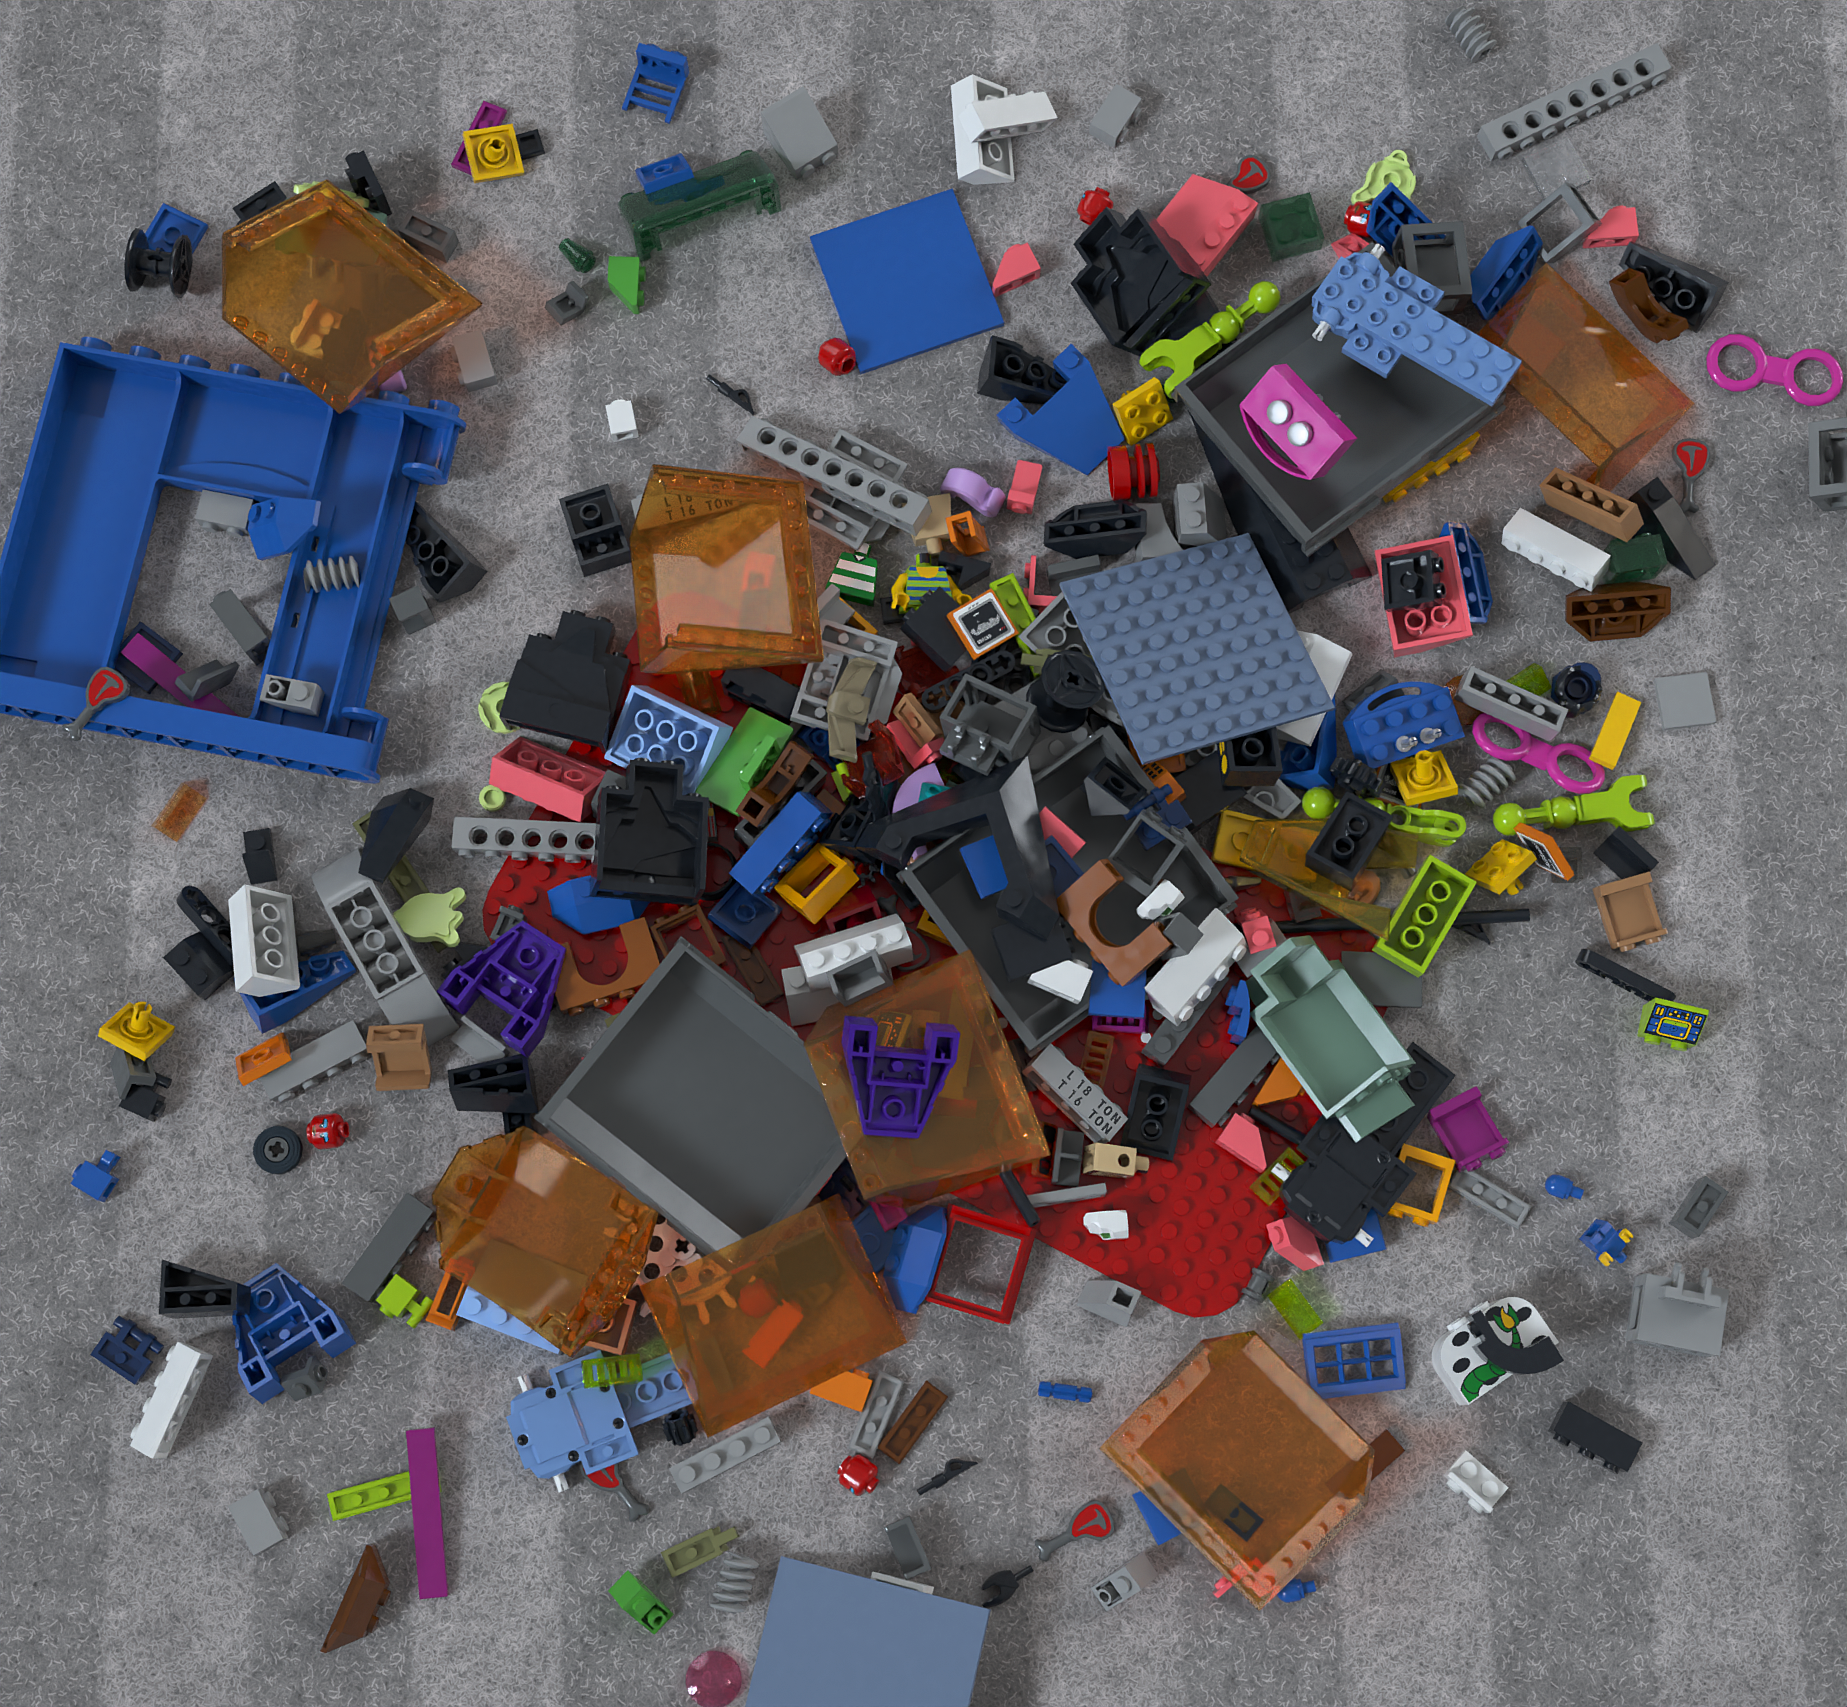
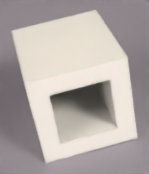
[605,399,639,442]

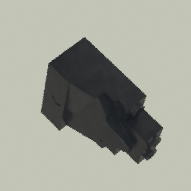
[1071,207,1212,357]
[499,610,633,754]
[590,758,709,906]

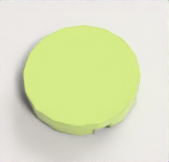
[478,682,520,734]

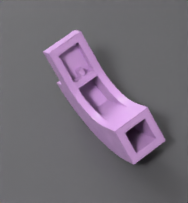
[891,763,944,860]

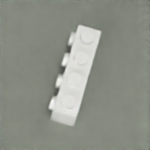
[958,91,1058,143]
[1501,508,1611,592]

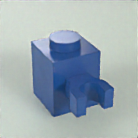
[71,1150,121,1202]

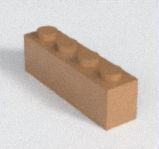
[1539,467,1644,542]

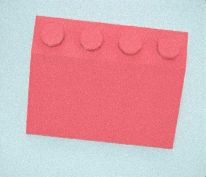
[1156,174,1258,277]
[1375,535,1473,658]

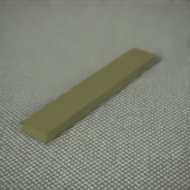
[352,811,461,953]

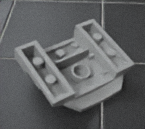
[789,429,908,551]
[790,618,902,742]

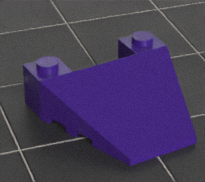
[436,921,566,1058]
[841,1016,960,1139]

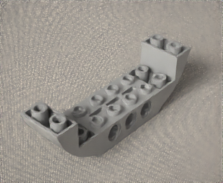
[311,848,460,1047]

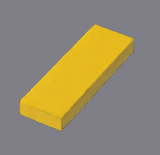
[1589,691,1641,770]

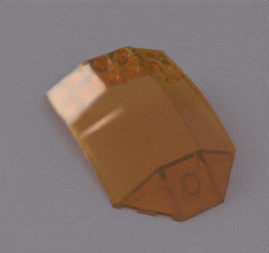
[431,1126,659,1358]

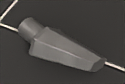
[1224,876,1262,892]

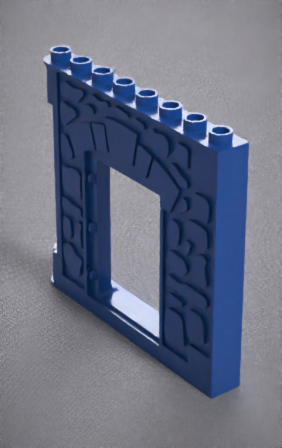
[0,337,466,784]

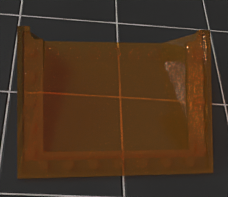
[222,179,482,414]
[1477,263,1695,492]
[629,464,824,674]
[804,949,1051,1209]
[639,1193,907,1438]
[1099,1330,1375,1611]

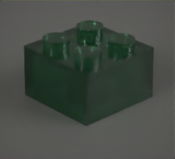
[1258,192,1325,262]
[1602,533,1668,584]

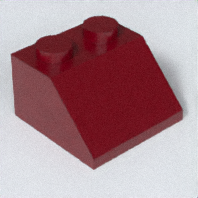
[823,884,883,934]

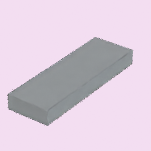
[1447,1169,1532,1230]
[1027,1183,1107,1208]
[848,1371,905,1459]

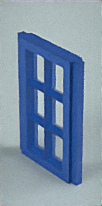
[1302,1322,1406,1400]

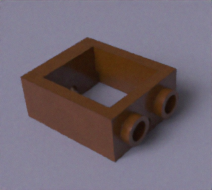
[650,903,728,968]

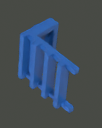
[622,43,689,124]

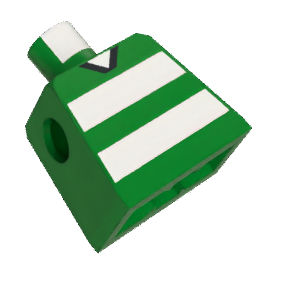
[825,543,878,607]

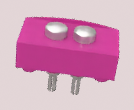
[1240,364,1357,480]

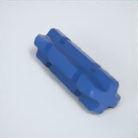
[1038,1381,1092,1403]

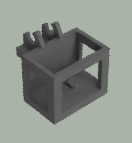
[1392,221,1472,315]
[1808,417,1847,512]
[939,673,1041,776]

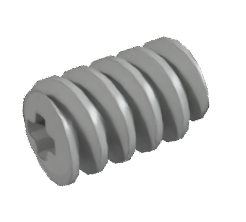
[1445,6,1497,63]
[303,556,360,594]
[1458,757,1516,808]
[710,1551,759,1614]

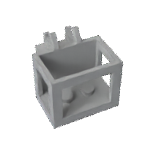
[1625,1262,1729,1358]

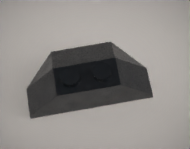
[1043,499,1147,559]

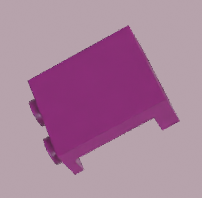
[1427,1086,1510,1173]

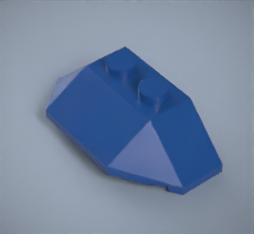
[1366,182,1446,257]
[1470,225,1543,320]
[248,497,321,561]
[1439,522,1493,624]
[547,875,650,935]
[883,1204,947,1314]

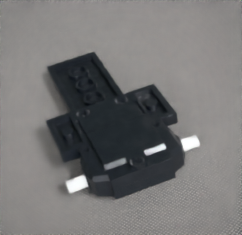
[1271,1042,1456,1247]

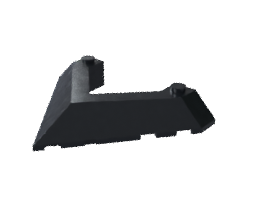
[855,755,1060,940]

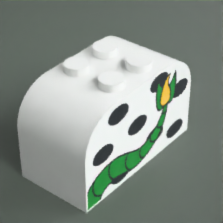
[1432,1297,1559,1406]

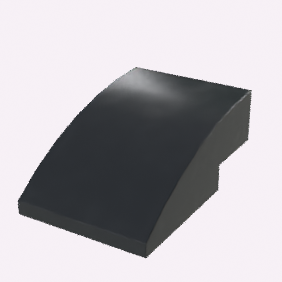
[559,483,634,577]

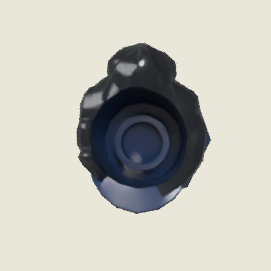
[1551,662,1603,719]

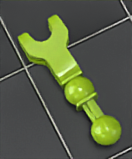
[1139,281,1281,399]
[1493,775,1655,836]
[1302,787,1466,847]

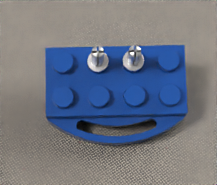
[1343,682,1465,769]

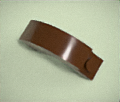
[1609,268,1689,344]
[735,740,814,827]

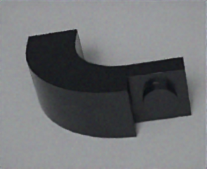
[1467,1310,1564,1375]

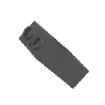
[1517,182,1602,263]
[209,589,270,666]
[1108,809,1187,897]

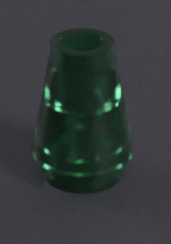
[559,238,596,273]

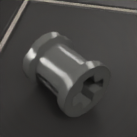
[1241,1267,1275,1303]

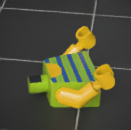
[891,553,972,614]

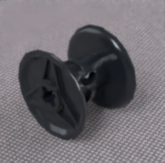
[124,228,193,298]
[1026,650,1105,733]

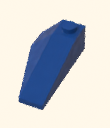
[1279,694,1337,791]
[234,951,356,1034]

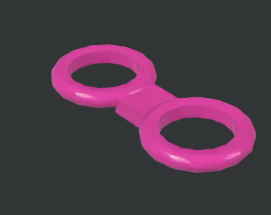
[1706,334,1843,406]
[1472,713,1605,794]

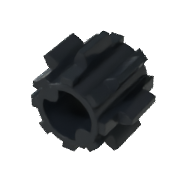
[852,859,880,886]
[662,1409,698,1446]

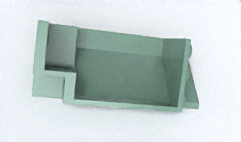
[1246,935,1416,1143]

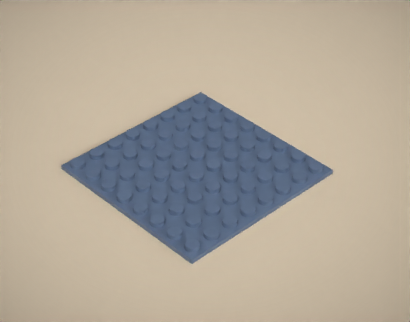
[1059,533,1335,765]
[745,1556,991,1707]

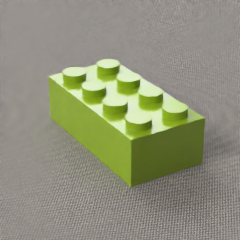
[1372,855,1477,978]

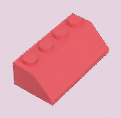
[489,736,606,822]

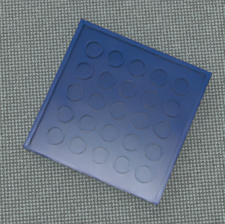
[810,188,1004,375]

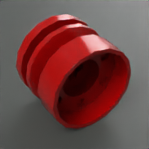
[1107,443,1160,501]

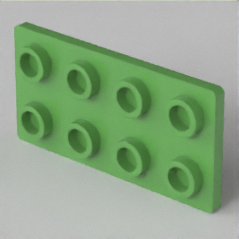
[695,707,794,817]

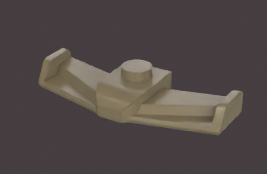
[826,657,877,763]

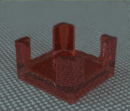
[894,645,960,699]
[841,719,905,799]

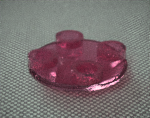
[686,1651,742,1707]

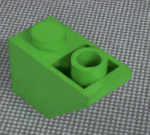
[608,256,646,314]
[608,1570,673,1635]

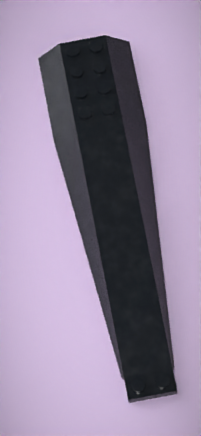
[1160,290,1372,614]

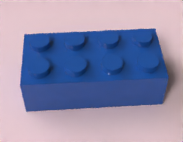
[729,792,833,894]

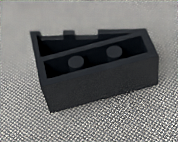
[721,653,801,725]
[448,1054,539,1113]
[159,1259,251,1319]

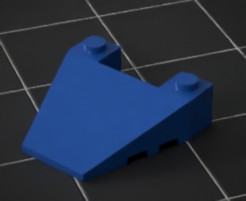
[996,343,1125,476]
[232,1263,356,1404]

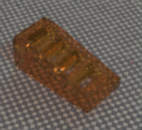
[1080,1031,1115,1090]

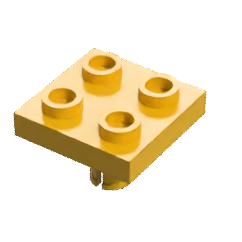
[462,124,524,183]
[1112,377,1173,446]
[1390,750,1458,806]
[1465,839,1537,895]
[98,1001,175,1061]

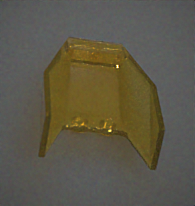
[1240,818,1418,941]

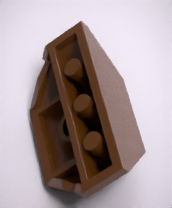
[1565,581,1671,642]
[320,1544,391,1653]

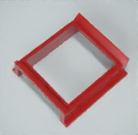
[925,1203,1037,1324]

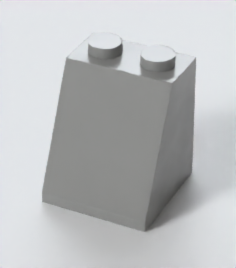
[761,86,838,180]
[1172,483,1227,550]

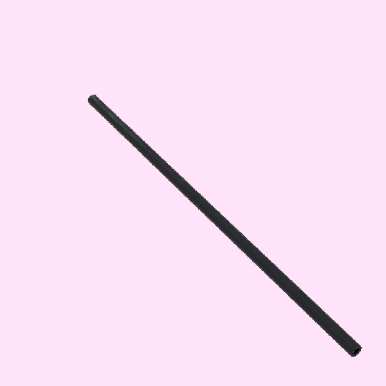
[1232,908,1530,935]

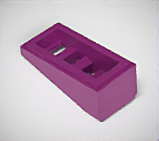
[1092,1005,1150,1034]

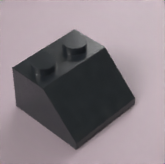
[163,931,234,1000]

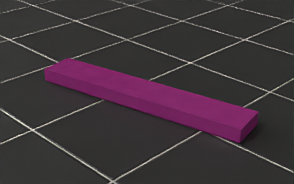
[121,633,240,717]
[406,1427,448,1600]

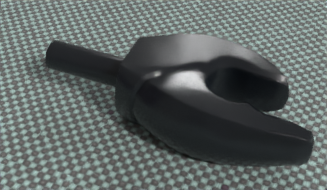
[981,1565,1034,1608]

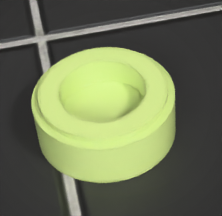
[479,785,506,812]

